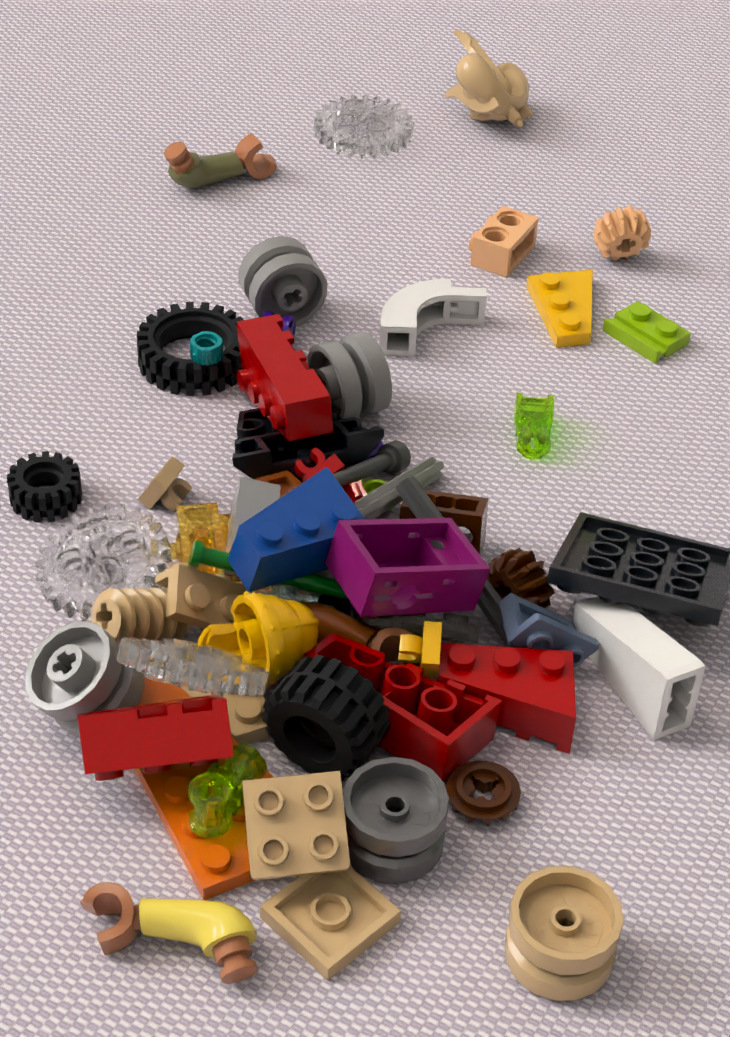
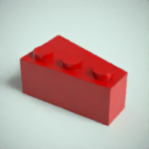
[436,643,576,754]

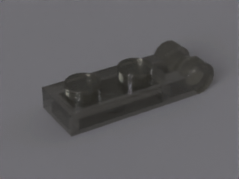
[354,609,480,645]

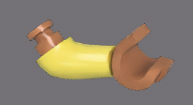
[80,882,258,984]

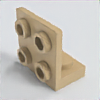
[242,771,350,880]

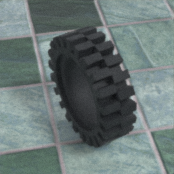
[137,302,244,396]

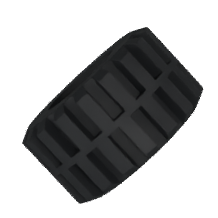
[262,655,390,781]

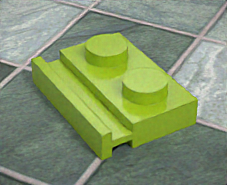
[603,301,691,364]

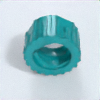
[190,331,223,366]

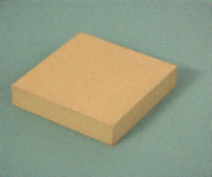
[260,866,401,981]

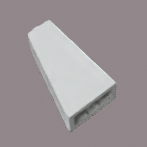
[572,596,705,740]

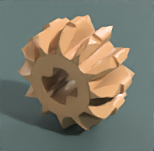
[593,205,652,261]

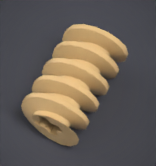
[91,588,190,644]

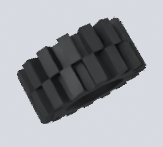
[7,451,82,523]

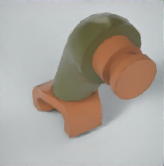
[164,133,277,188]

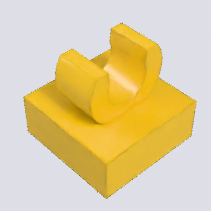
[398,621,442,680]

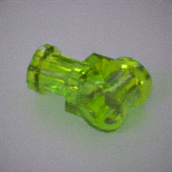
[513,392,554,459]
[188,743,267,838]

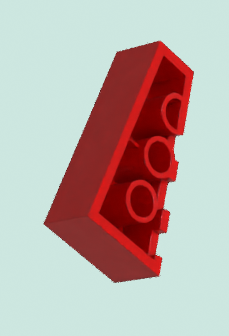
[237,314,333,441]
[304,633,502,782]

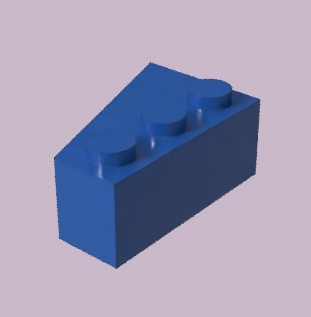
[228,467,366,592]

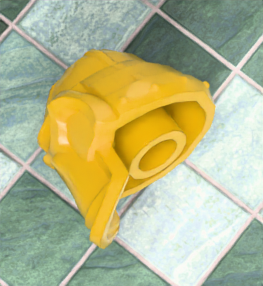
[195,591,319,689]

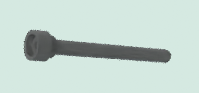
[282,440,411,497]

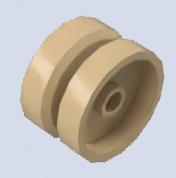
[504,866,624,1001]

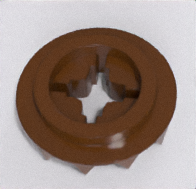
[446,760,521,827]

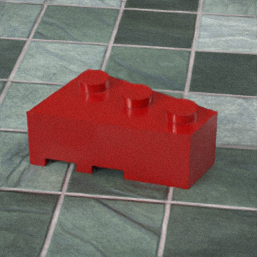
[77,694,234,781]

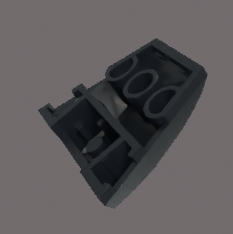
[232,407,384,482]

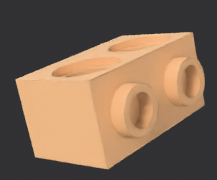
[469,206,539,277]

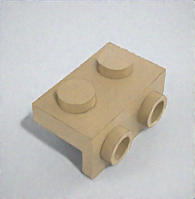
[155,562,247,629]

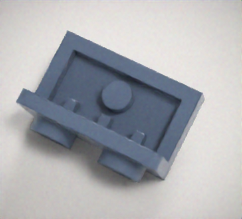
[499,593,599,668]

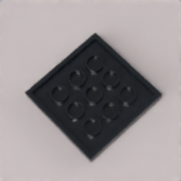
[546,512,730,626]

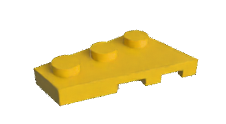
[526,269,593,348]

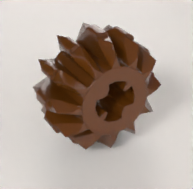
[487,548,555,609]

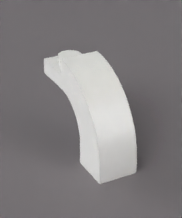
[379,279,487,357]

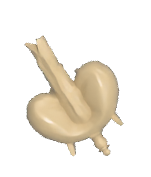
[444,29,533,128]

